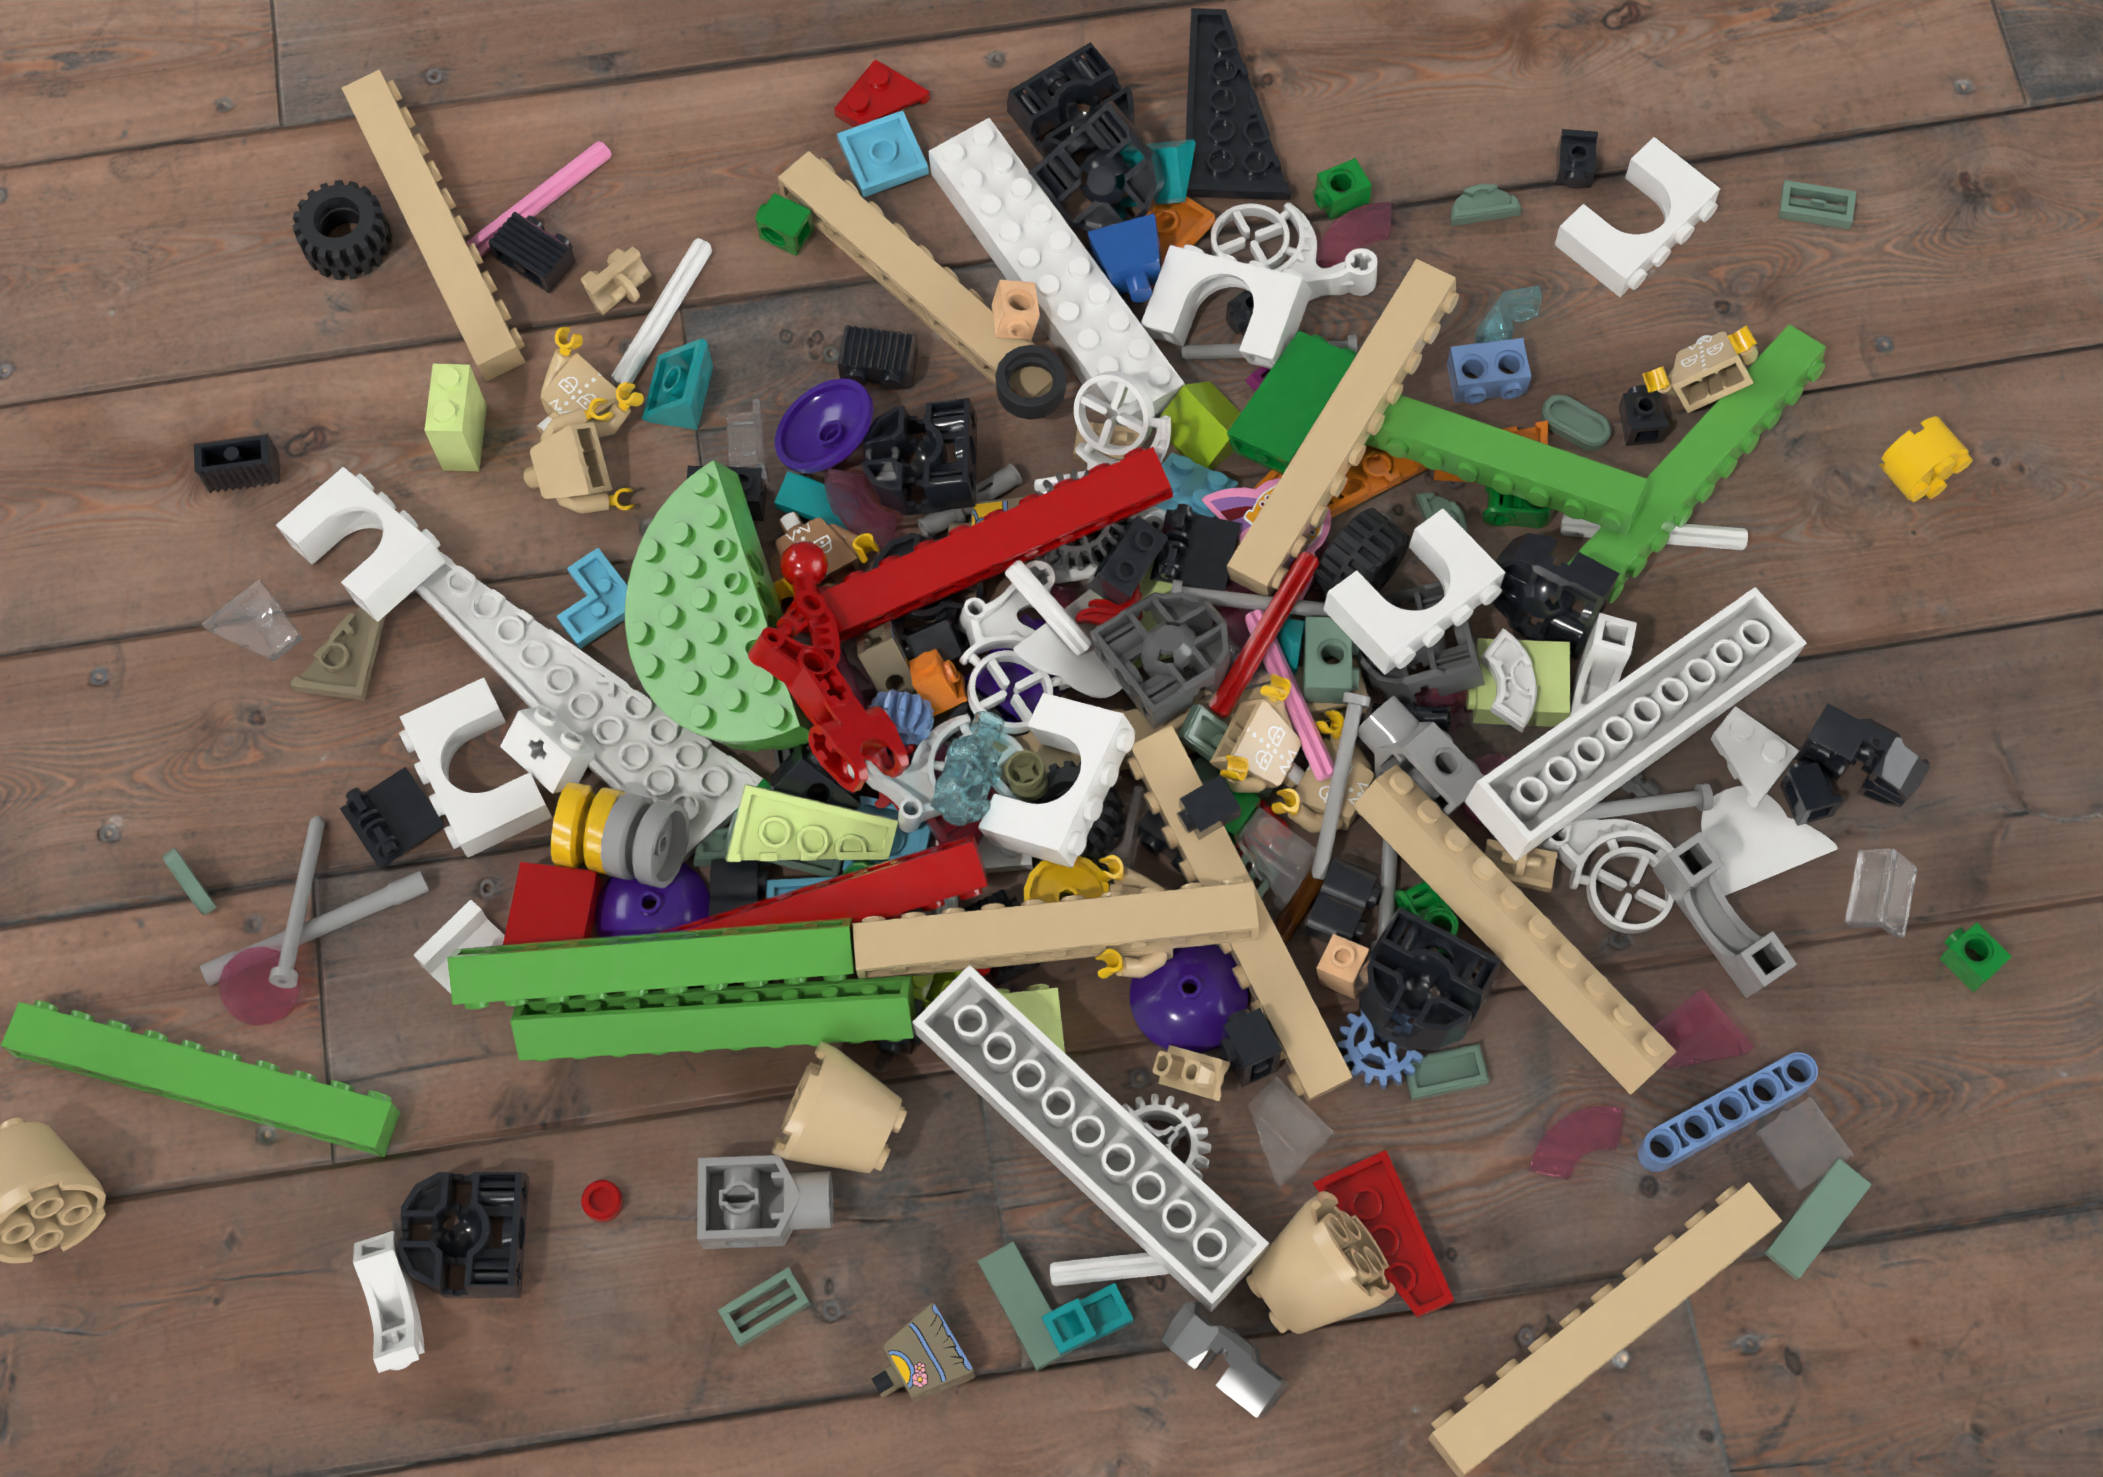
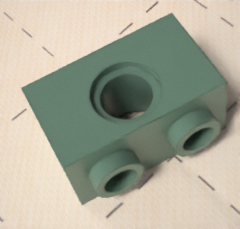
[1303,617,1359,704]

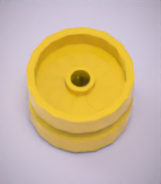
[551,782,626,874]
[1024,856,1109,903]

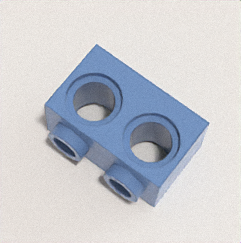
[1447,338,1531,404]

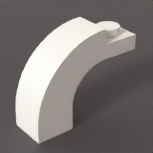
[1569,613,1637,717]
[353,1231,425,1373]

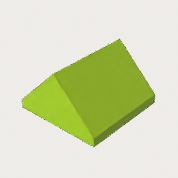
[1156,381,1240,470]

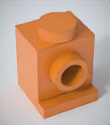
[908,649,968,716]

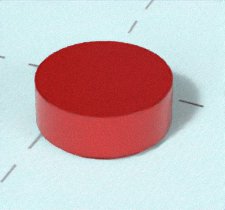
[581,1180,623,1223]

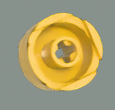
[1879,416,1973,502]

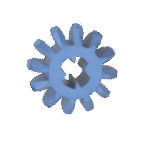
[869,689,934,746]

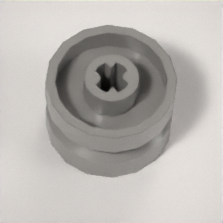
[601,793,690,888]

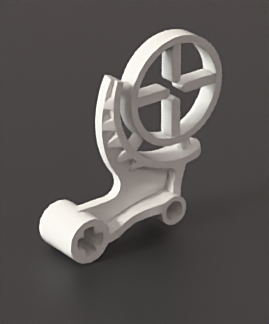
[1211,202,1378,301]
[1074,371,1171,531]
[958,560,1070,734]
[847,714,1028,833]
[1538,819,1674,934]

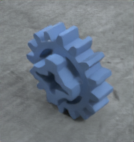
[1337,1008,1423,1089]

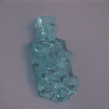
[930,711,1005,826]

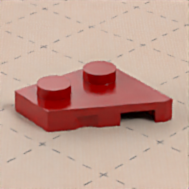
[834,59,930,127]

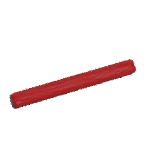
[1209,551,1319,718]

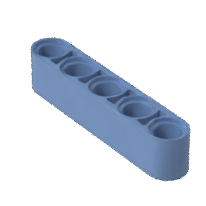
[1638,1052,1818,1172]

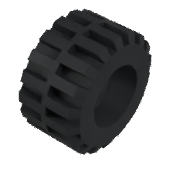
[292,180,392,280]
[1314,508,1410,593]
[1023,761,1126,862]

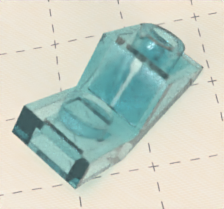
[1473,285,1542,344]

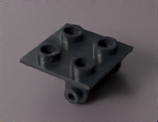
[1150,504,1241,591]
[340,767,446,869]

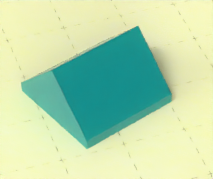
[1116,139,1196,207]
[642,338,713,430]

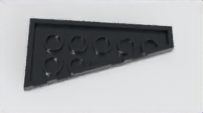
[1186,8,1291,200]

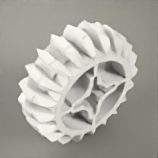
[1122,1094,1211,1180]

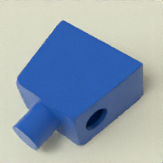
[1088,214,1162,302]

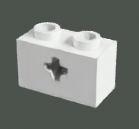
[500,705,596,794]

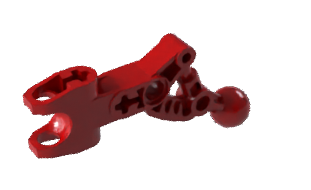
[748,541,909,792]

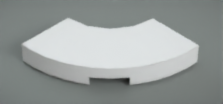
[1480,628,1537,733]

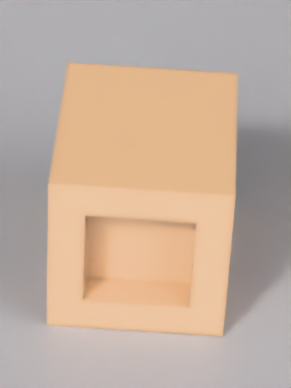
[992,280,1040,340]
[1317,934,1370,999]

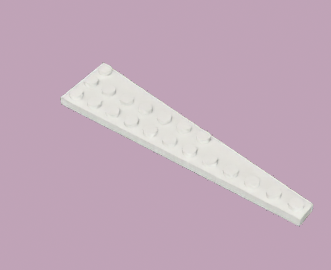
[414,549,763,863]

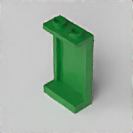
[1227,330,1357,475]

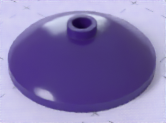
[774,379,873,473]
[595,863,710,938]
[1130,944,1248,1054]

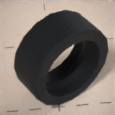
[995,345,1066,420]

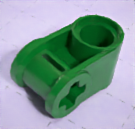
[1482,486,1554,529]
[1394,879,1458,953]

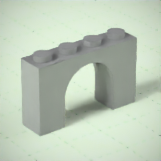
[1652,832,1797,998]

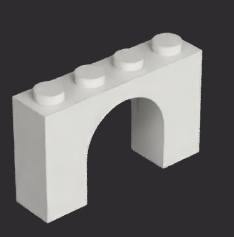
[1555,137,1720,297]
[1141,245,1312,369]
[276,467,445,622]
[1323,509,1505,675]
[399,677,552,858]
[978,693,1136,868]

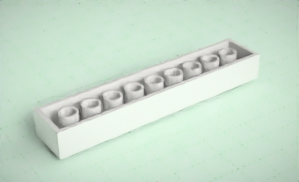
[929,118,1185,426]
[1465,587,1807,861]
[913,965,1269,1312]

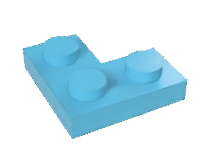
[557,548,627,649]

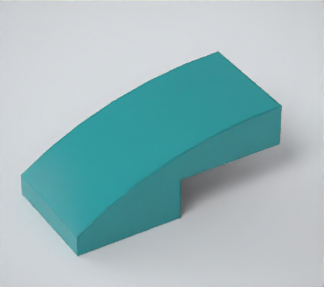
[774,471,860,530]
[1276,614,1305,674]
[1041,1283,1134,1355]

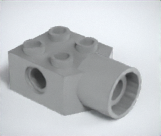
[1357,695,1484,817]
[697,1155,834,1249]

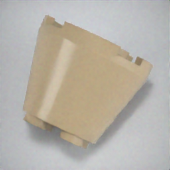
[771,1041,907,1173]
[0,1118,106,1263]
[1246,1191,1395,1334]

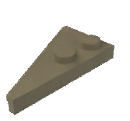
[290,607,386,701]

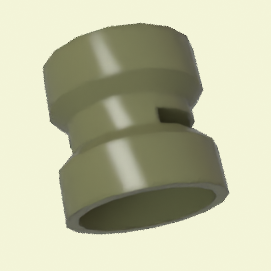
[1005,750,1049,802]

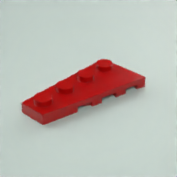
[1312,1150,1455,1318]

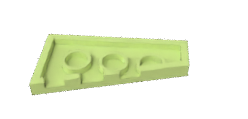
[725,784,898,862]

